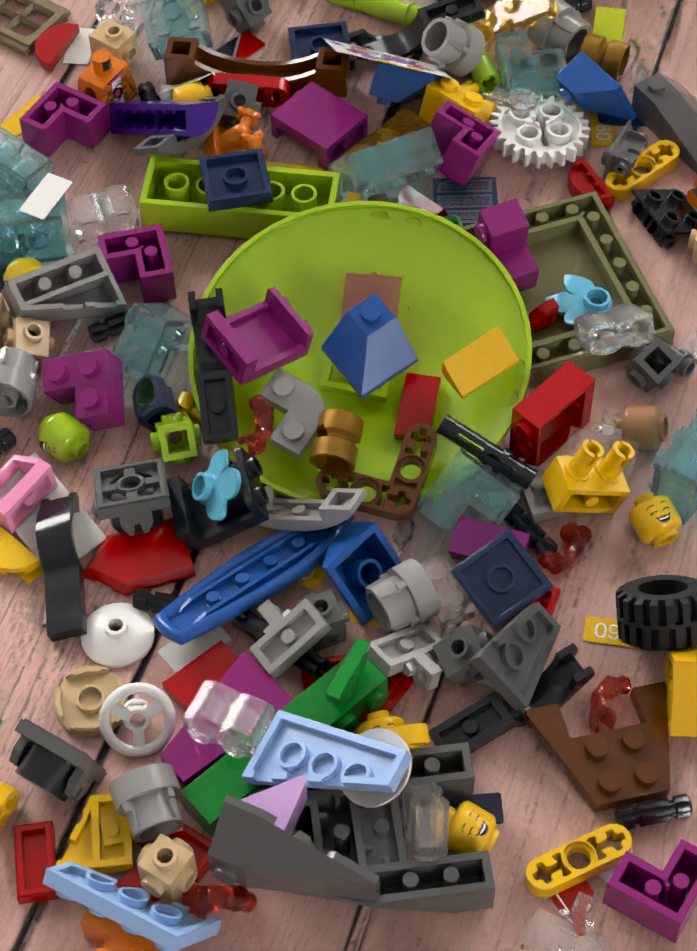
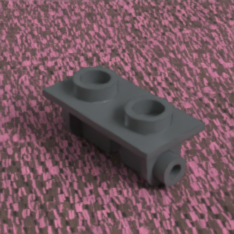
[601,120,648,179]

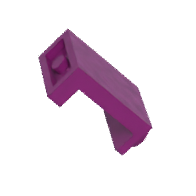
[270,81,368,171]
[201,287,314,385]

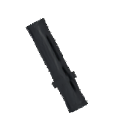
[436,414,538,490]
[232,610,331,681]

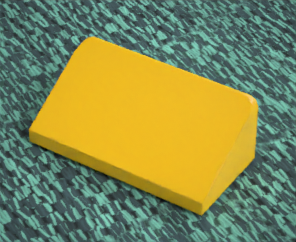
[442,327,519,399]

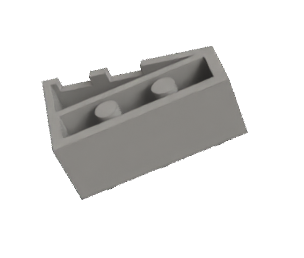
[2,245,127,321]

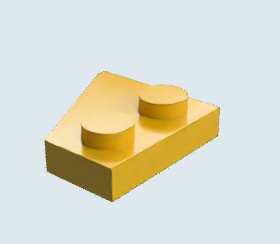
[55,794,134,874]

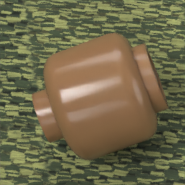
[615,405,669,450]

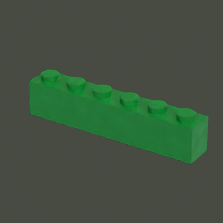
[181,658,389,838]

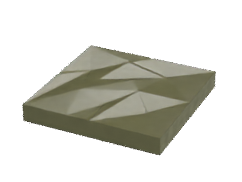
[461,191,675,388]

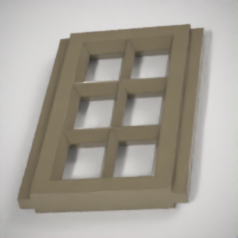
[0,0,71,55]

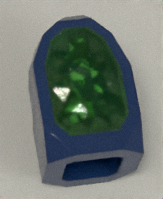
[132,374,179,432]

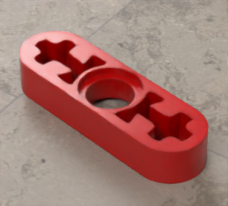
[203,73,292,108]

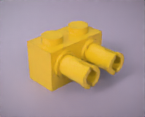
[418,77,503,124]
[541,439,635,514]

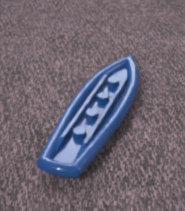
[153,514,354,645]

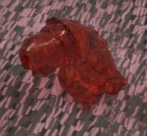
[237,394,274,456]
[538,522,592,575]
[589,675,631,734]
[182,885,257,919]

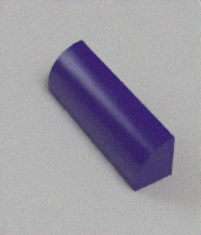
[109,101,218,137]

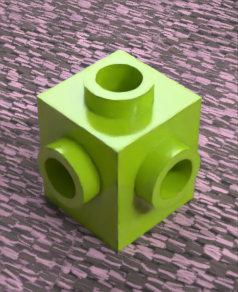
[150,412,202,465]

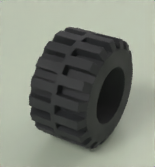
[616,575,697,651]

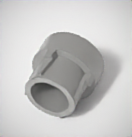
[527,0,591,59]
[421,16,485,76]
[0,346,39,418]
[365,558,441,632]
[109,763,184,843]

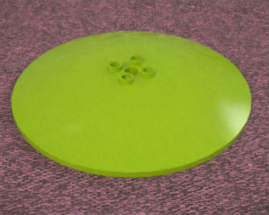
[188,201,532,506]

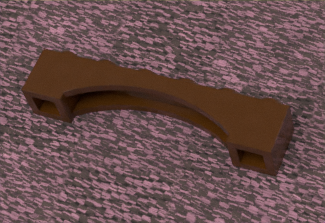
[163,36,350,98]

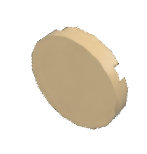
[53,666,129,737]

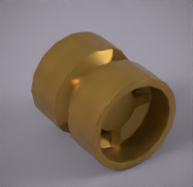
[579,32,631,82]
[309,409,364,472]

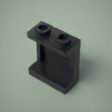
[167,447,269,553]

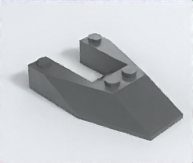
[284,742,495,913]

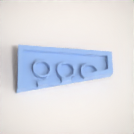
[241,710,412,793]
[42,861,222,951]

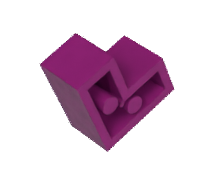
[19,81,111,157]
[422,100,501,186]
[474,198,539,292]
[97,224,177,304]
[42,348,125,431]
[603,839,697,943]

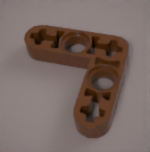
[316,423,437,522]

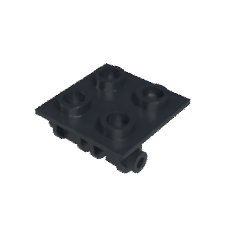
[631,189,697,249]

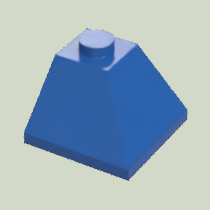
[554,51,637,120]
[369,62,444,108]
[321,293,418,399]
[322,522,402,625]

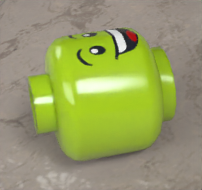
[38,412,90,463]

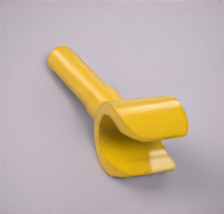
[176,391,201,422]

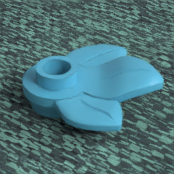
[545,274,613,326]
[192,449,241,521]

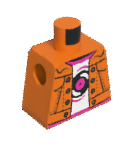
[78,50,138,121]

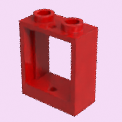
[509,360,595,467]

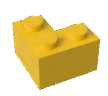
[664,645,697,737]

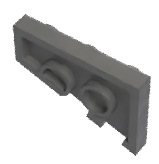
[469,602,561,711]

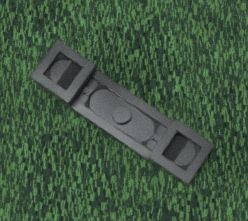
[132,95,227,157]

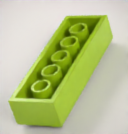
[139,156,341,239]

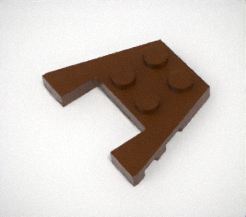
[523,681,671,812]

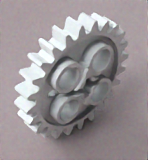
[489,94,590,169]

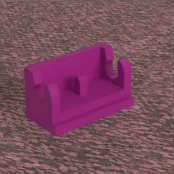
[448,515,530,559]

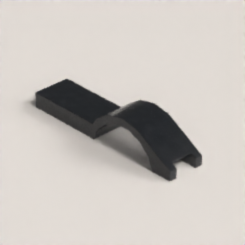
[348,0,486,61]
[188,288,240,445]
[35,492,87,642]
[429,643,595,754]

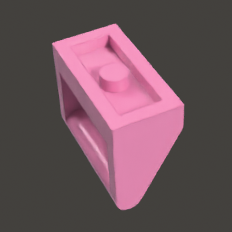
[0,454,58,535]

